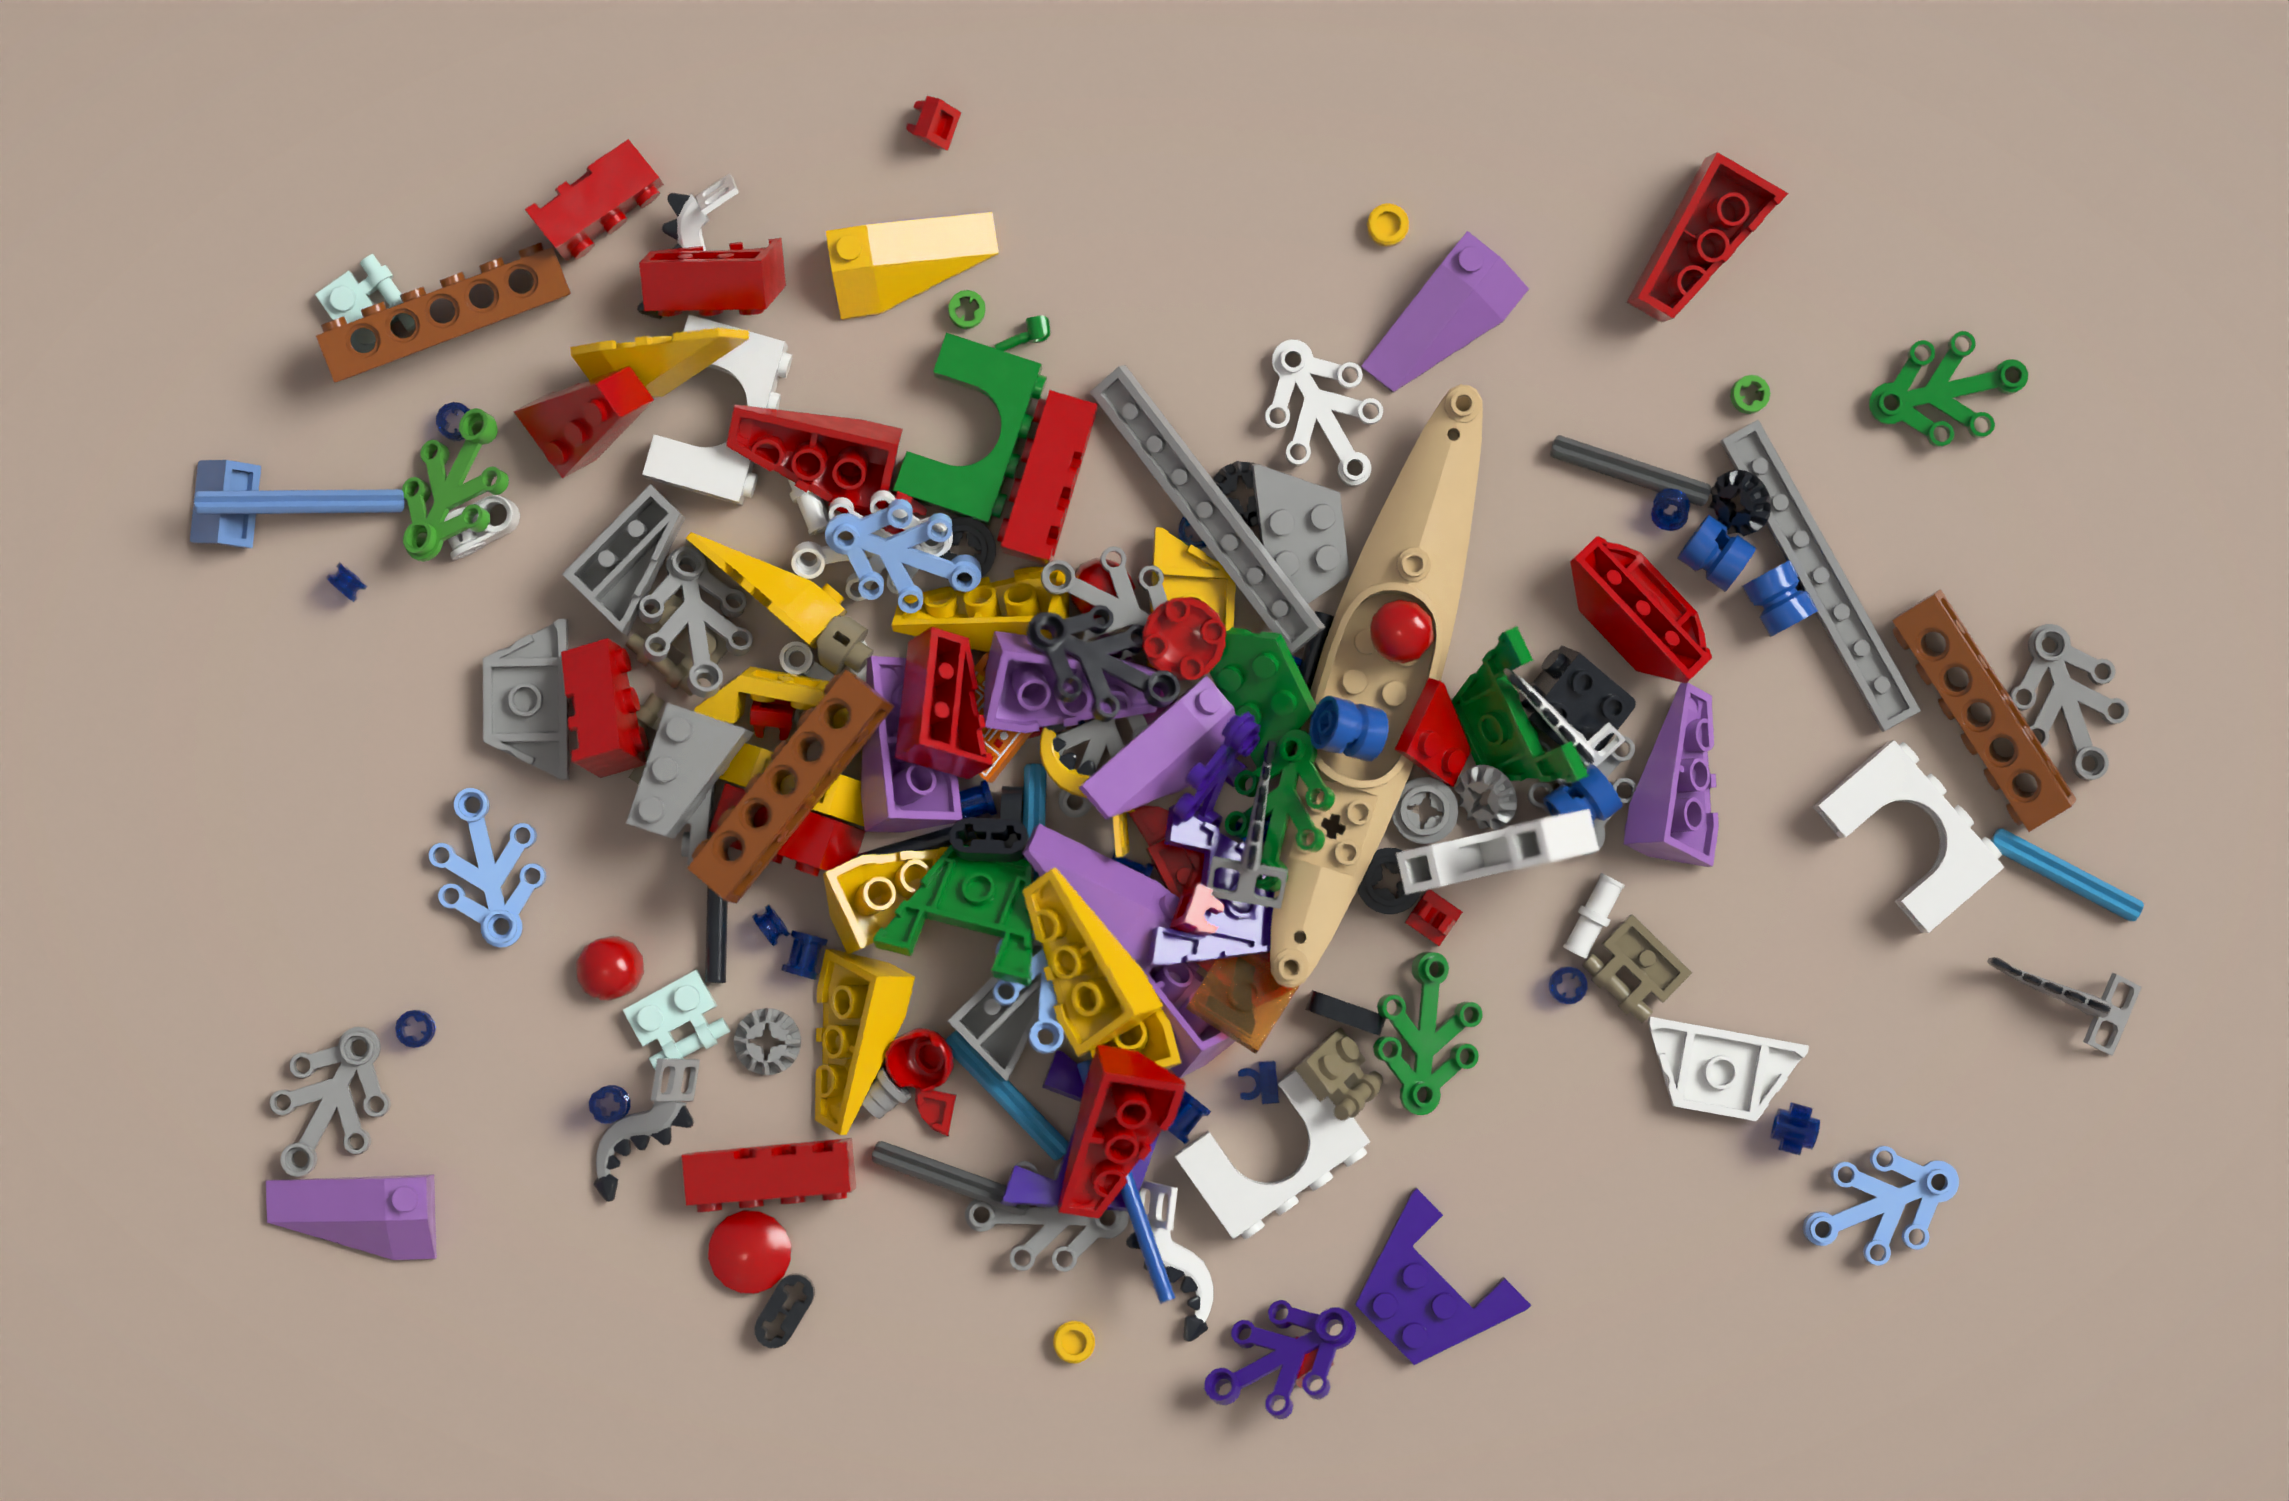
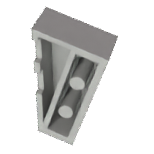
[562,484,685,636]
[626,703,754,839]
[948,938,1043,1081]

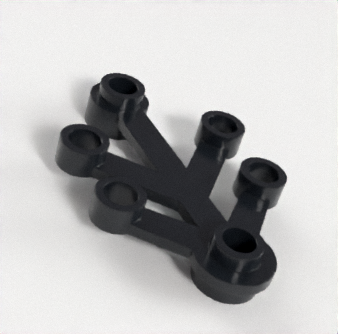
[1026,605,1180,722]

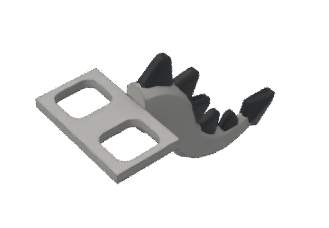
[1207,740,1288,909]
[1987,957,2141,1056]
[593,1058,700,1202]

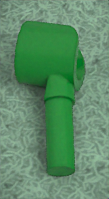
[994,315,1051,351]

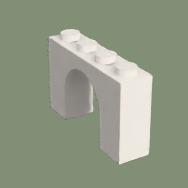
[642,314,792,506]
[1813,740,2004,933]
[1396,809,1599,894]
[1175,1070,1370,1240]

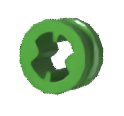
[948,290,986,329]
[1730,375,1770,414]

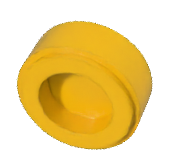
[1367,203,1409,247]
[1053,1320,1095,1363]

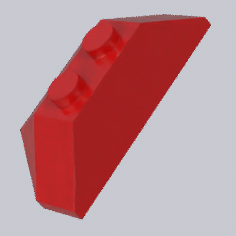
[1570,536,1712,684]

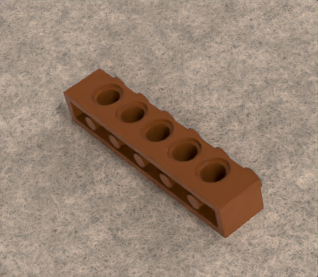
[316,242,571,383]
[1892,589,2077,832]
[687,670,895,904]

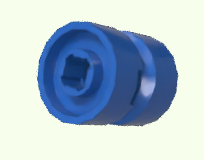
[1677,515,1756,592]
[1742,560,1818,637]
[1309,696,1389,761]
[1543,764,1623,827]

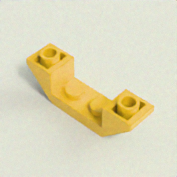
[694,666,848,729]
[719,743,864,827]

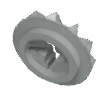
[1455,765,1517,830]
[1392,777,1458,844]
[733,1008,801,1075]

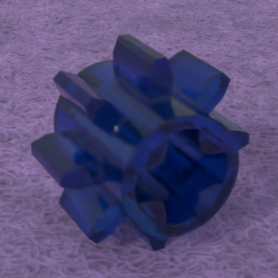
[1770,1102,1820,1156]

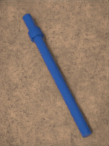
[1077,1059,1176,1304]

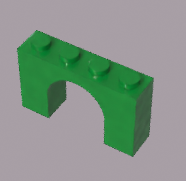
[893,332,1047,526]

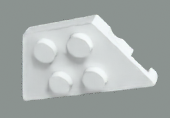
[1647,1017,1809,1121]

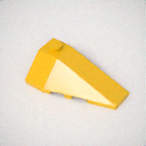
[826,212,999,320]
[823,845,971,955]
[1023,868,1163,1057]

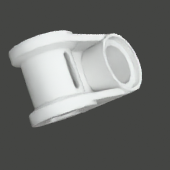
[444,495,520,560]

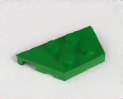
[1209,627,1317,769]

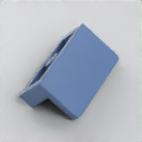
[190,460,261,548]

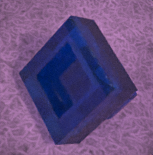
[1238,1060,1279,1104]

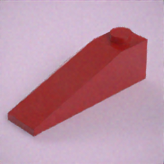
[726,404,903,517]
[1058,1045,1186,1219]

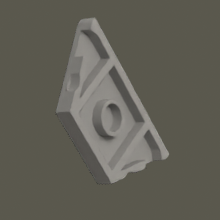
[1251,464,1350,604]
[483,619,569,780]

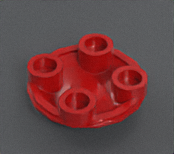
[1142,597,1226,680]
[708,1210,792,1293]

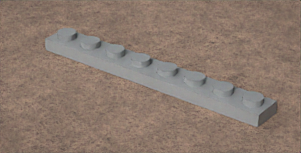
[1090,365,1325,654]
[1720,420,1921,732]

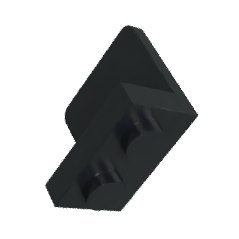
[1519,645,1636,764]

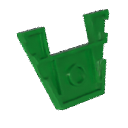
[1451,626,1588,782]
[873,844,1034,987]

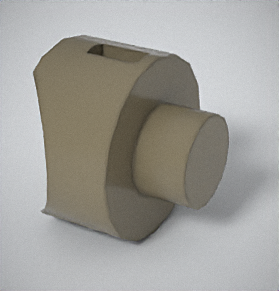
[817,616,874,675]

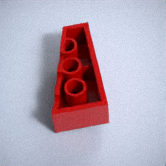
[1627,152,1789,322]
[997,390,1098,566]
[682,1138,856,1212]

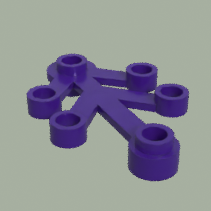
[1173,712,1260,828]
[1204,1300,1356,1420]

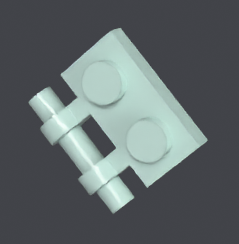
[315,254,415,353]
[623,969,730,1070]

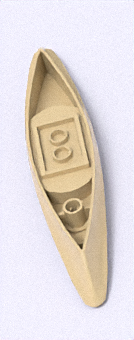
[1270,384,1483,988]

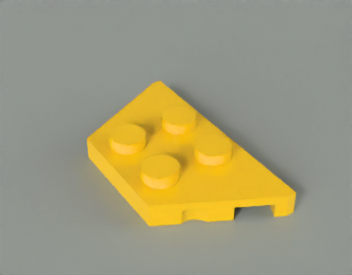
[1147,527,1236,668]

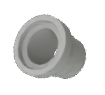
[862,1066,911,1119]

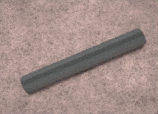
[1550,435,1711,506]
[872,1141,1030,1215]

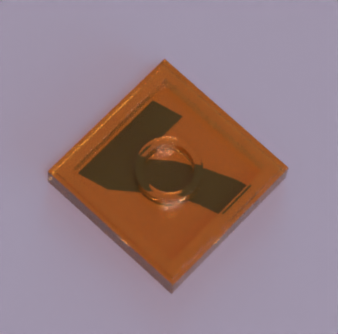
[1185,954,1300,1054]

